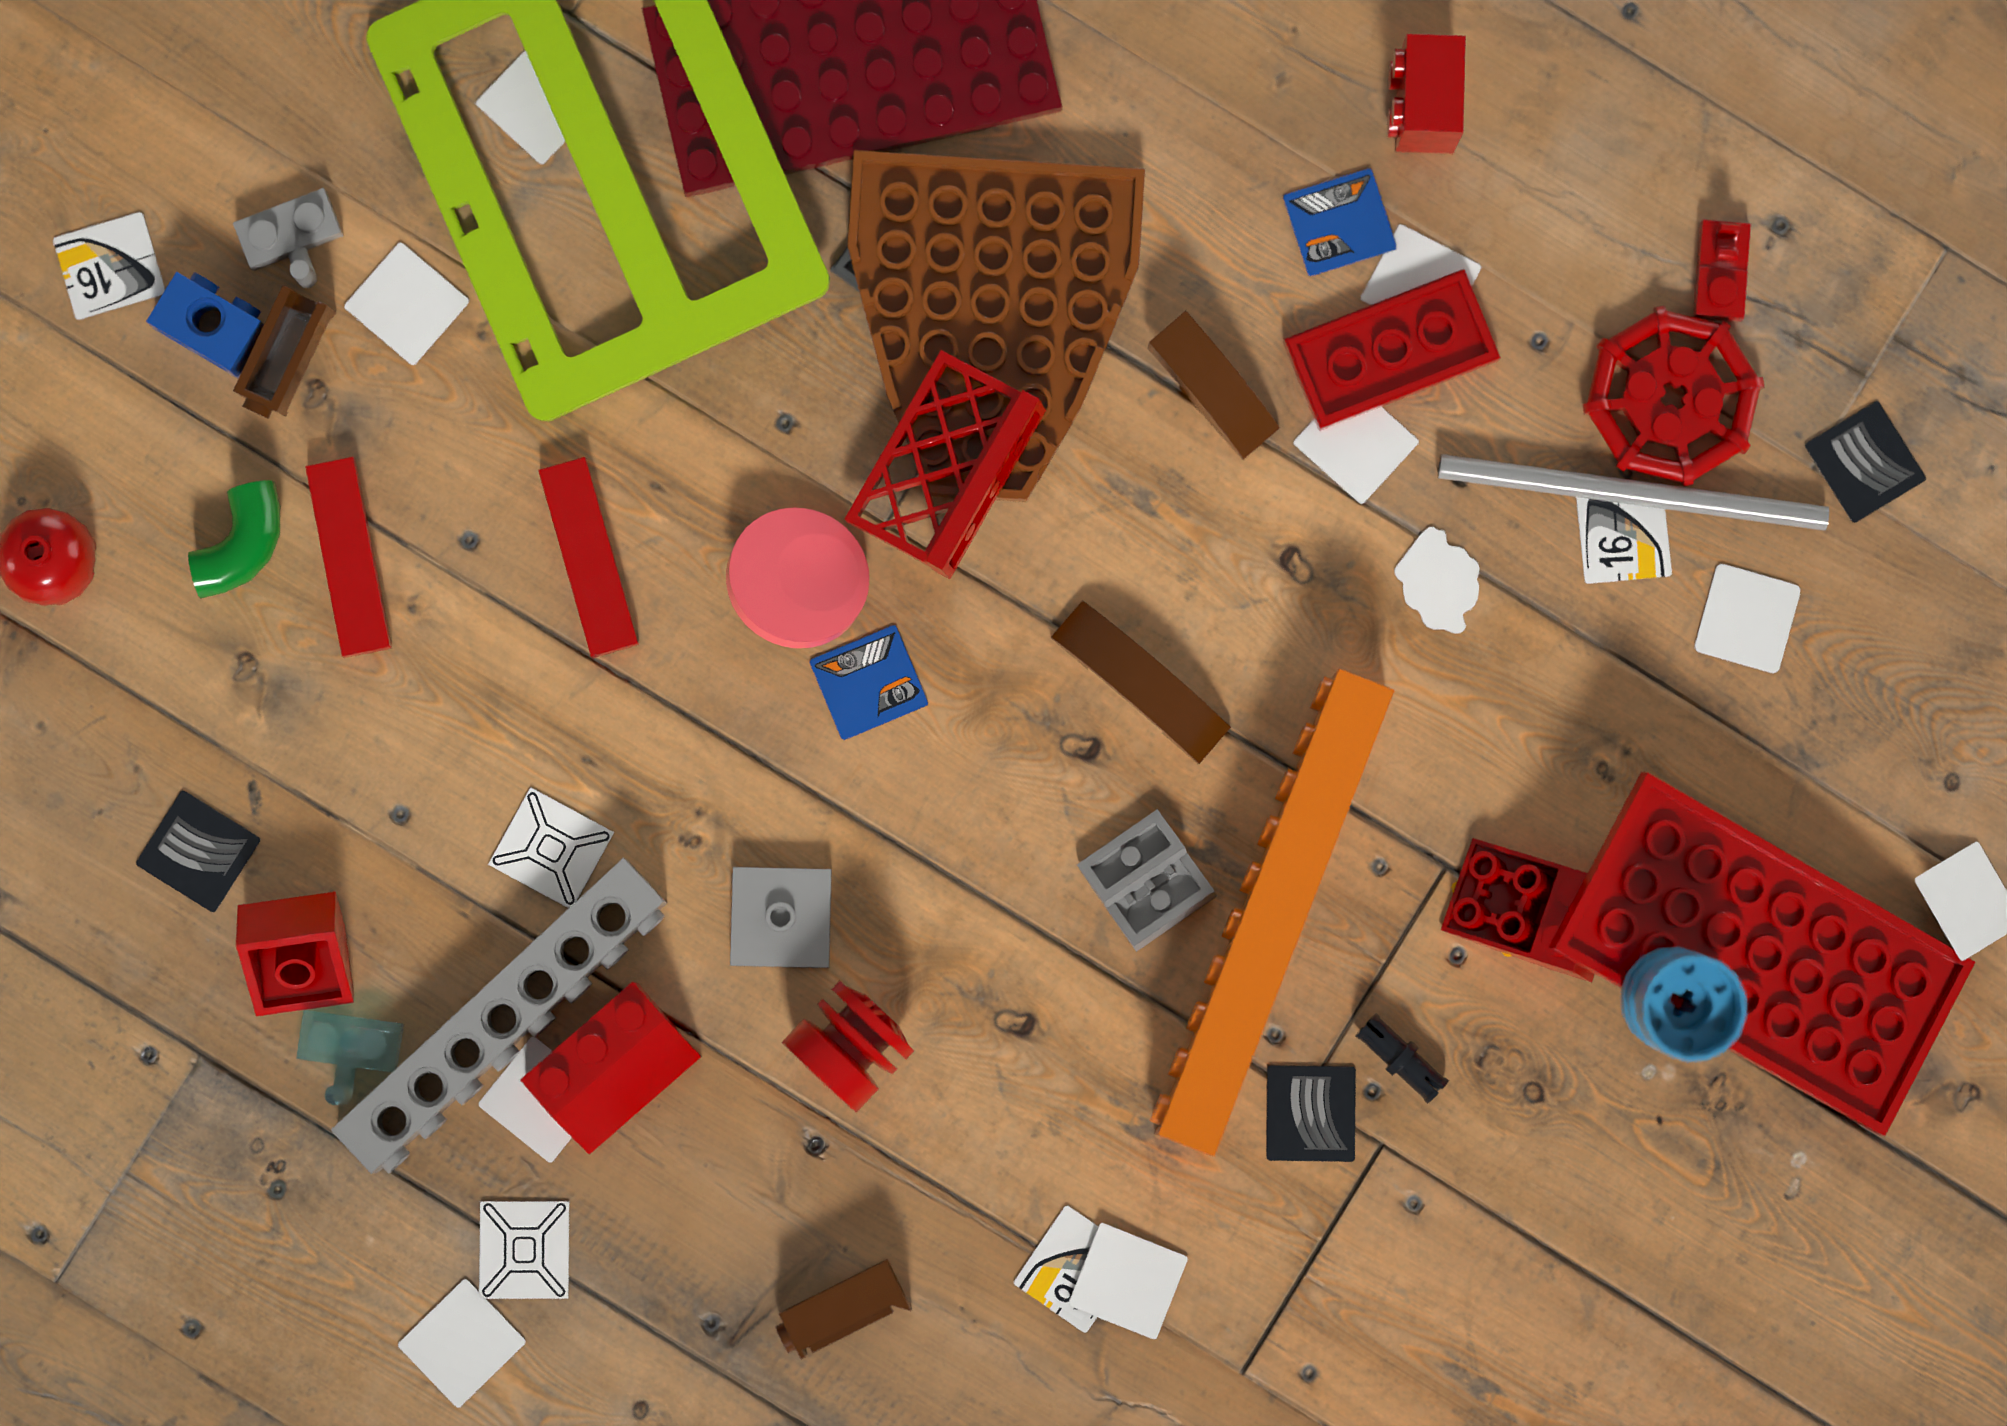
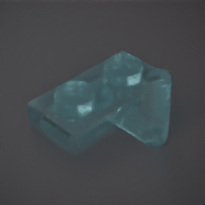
[296,1010,404,1105]

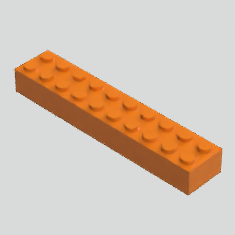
[1150,668,1395,1157]

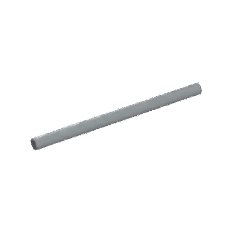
[1438,454,1829,531]

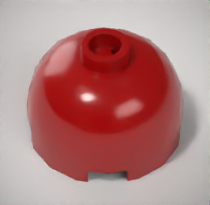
[0,508,96,606]

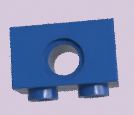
[146,272,264,378]

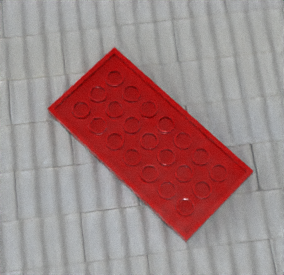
[1548,772,1976,1136]

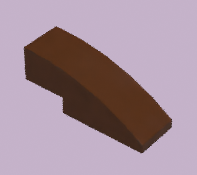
[1148,310,1280,460]

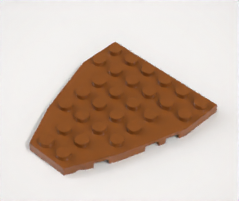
[848,150,1145,502]

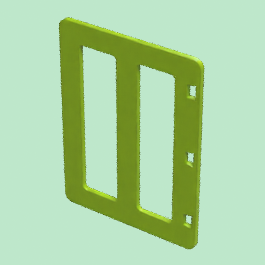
[367,0,830,421]

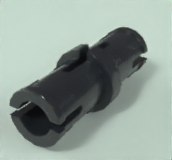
[1355,1013,1449,1104]

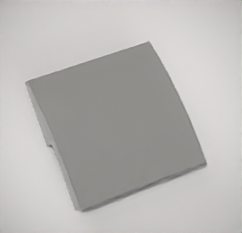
[1077,809,1217,952]

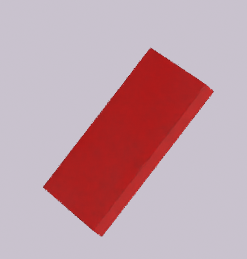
[1283,269,1501,431]

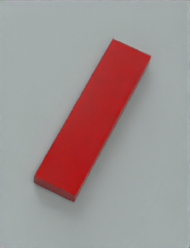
[305,457,392,658]
[538,457,639,658]

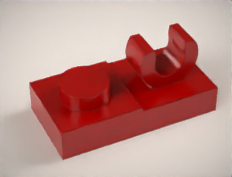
[1693,219,1751,322]

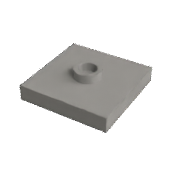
[730,867,832,968]

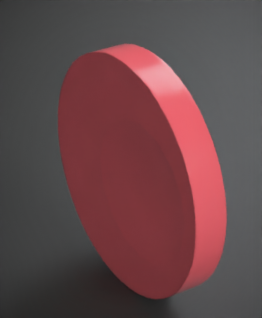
[726,508,869,648]

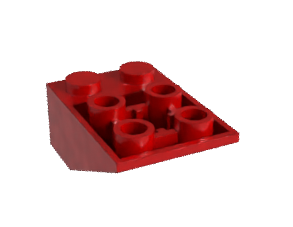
[1441,838,1595,983]

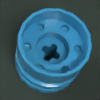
[1621,947,1747,1062]

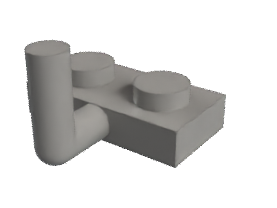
[233,188,343,288]

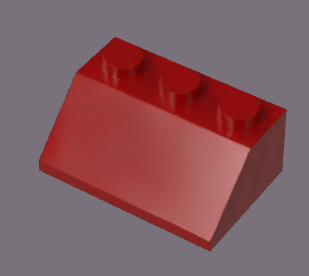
[520,981,701,1155]

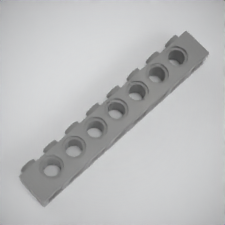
[331,858,667,1174]

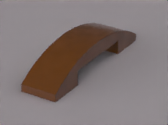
[1051,600,1231,765]

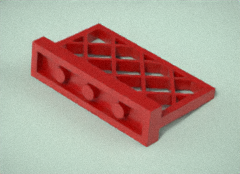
[844,350,1046,579]

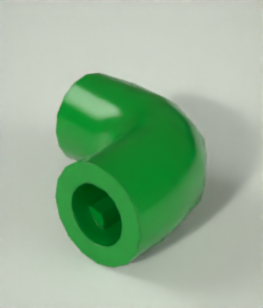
[188,480,281,599]

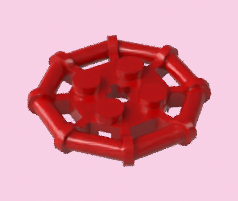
[1582,306,1765,487]

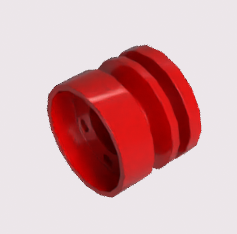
[782,980,914,1113]

